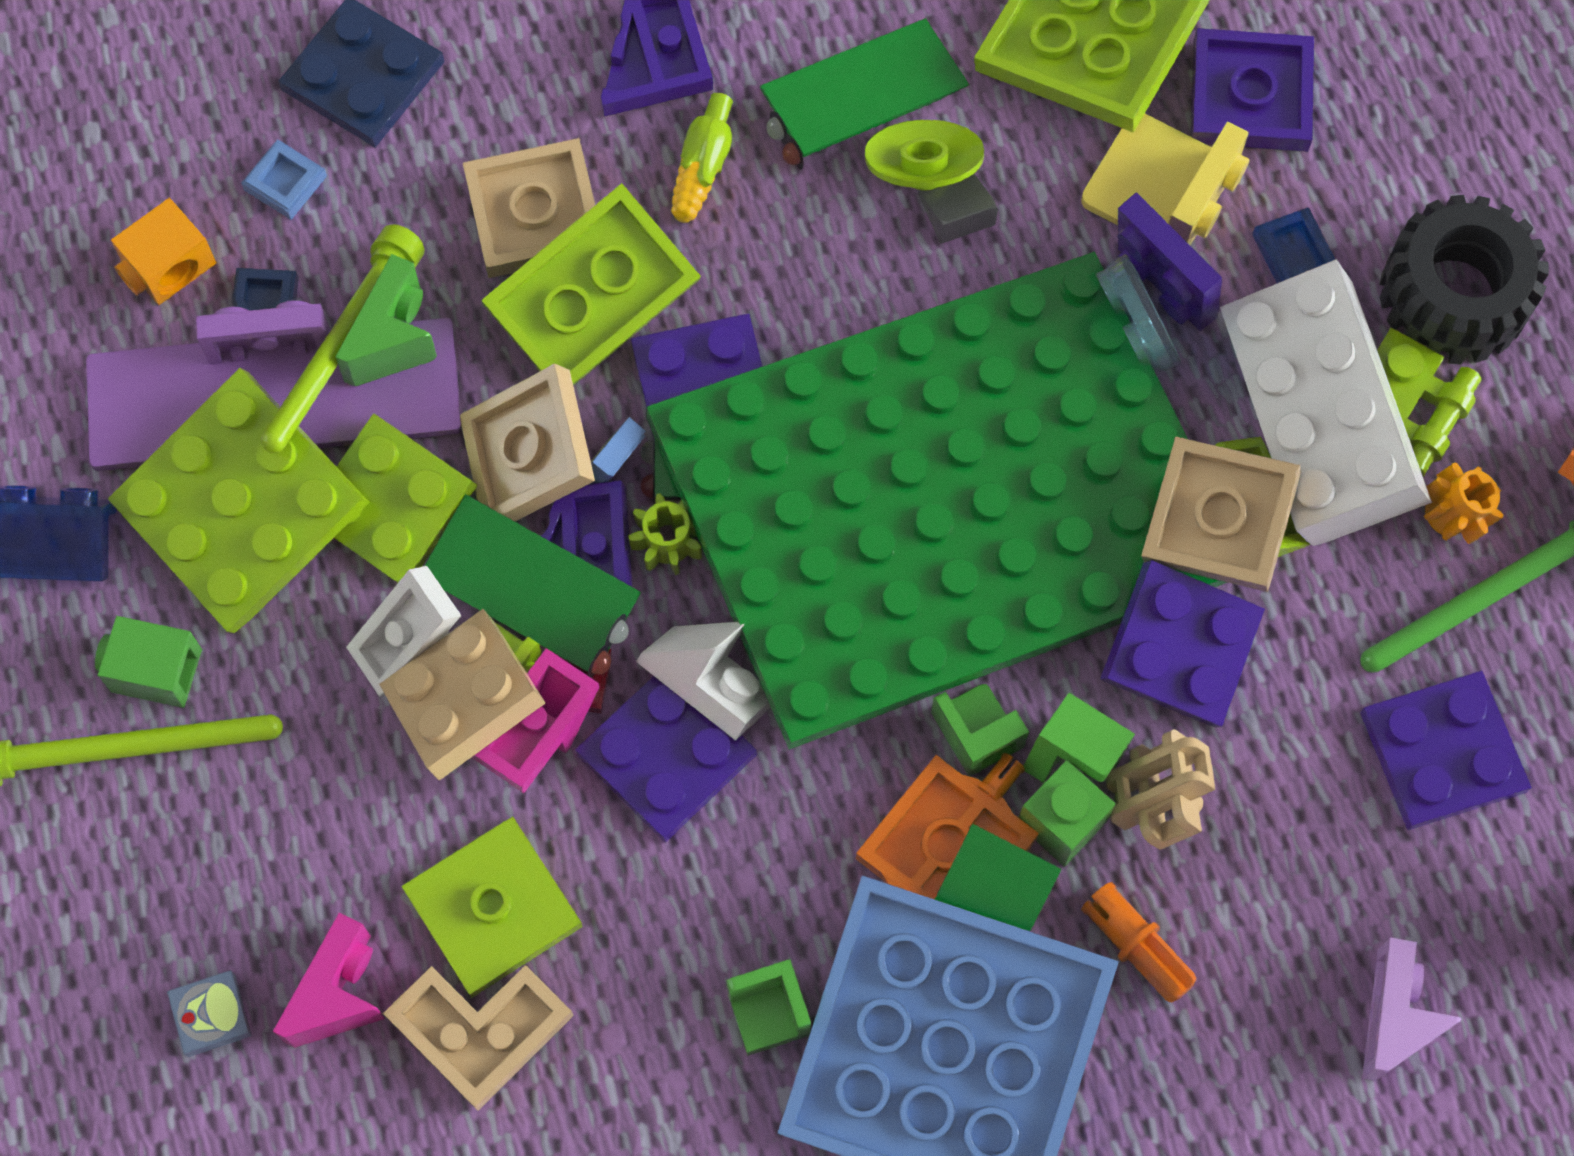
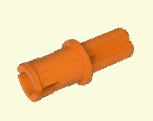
[1081,882,1196,1003]

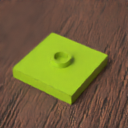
[401,816,583,998]

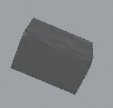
[918,174,998,244]

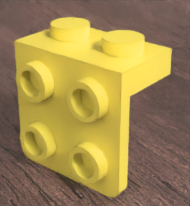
[1081,114,1250,246]

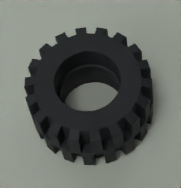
[1379,195,1549,364]

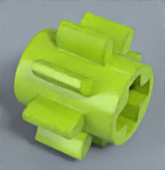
[628,493,702,575]

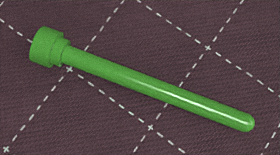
[1360,520,1574,673]

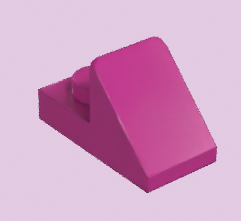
[471,648,599,793]
[273,912,385,1048]

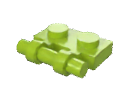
[1377,328,1481,477]

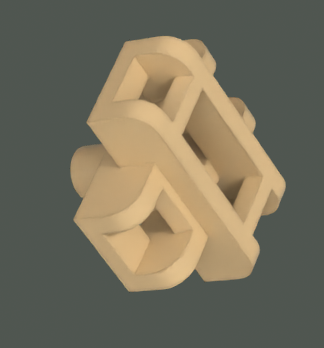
[1106,729,1216,850]

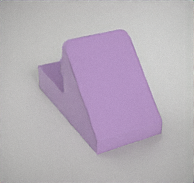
[1362,937,1461,1081]

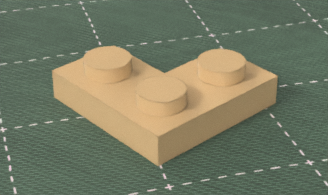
[383,965,574,1111]

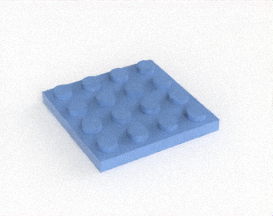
[777,876,1119,1156]

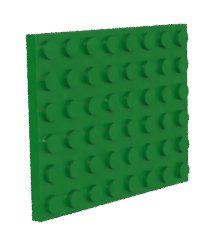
[646,251,1228,750]

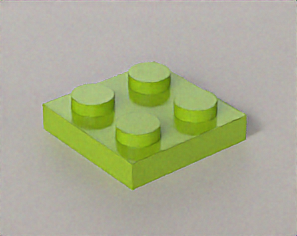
[334,413,478,583]

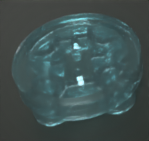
[1096,254,1181,372]

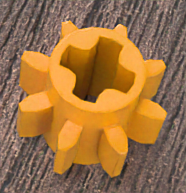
[1424,463,1503,544]

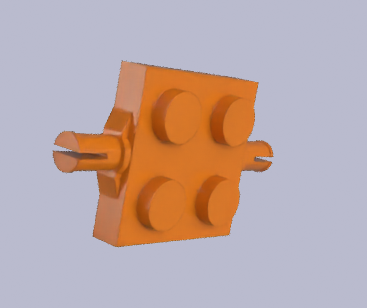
[855,753,1039,899]

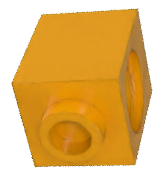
[111,197,217,306]

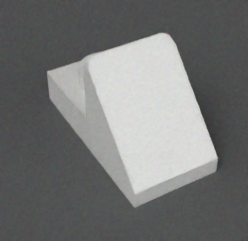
[346,566,461,697]
[636,622,770,740]

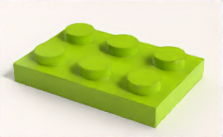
[481,183,701,386]

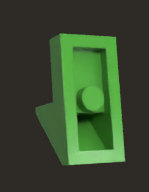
[336,254,437,387]

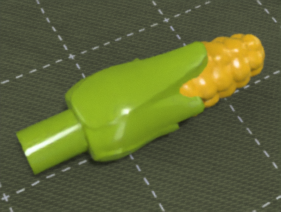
[671,93,733,223]

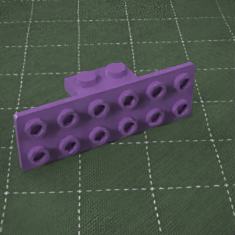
[86,301,462,471]

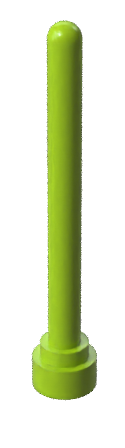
[261,224,425,453]
[0,714,283,786]

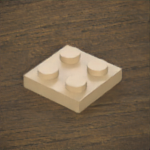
[463,138,595,278]
[460,364,595,521]
[1141,437,1301,592]
[379,609,545,781]

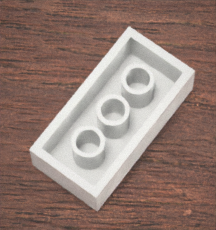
[1220,259,1432,546]

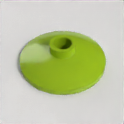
[865,120,984,191]

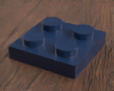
[278,0,445,148]

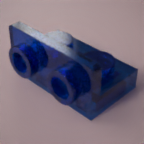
[0,485,117,582]

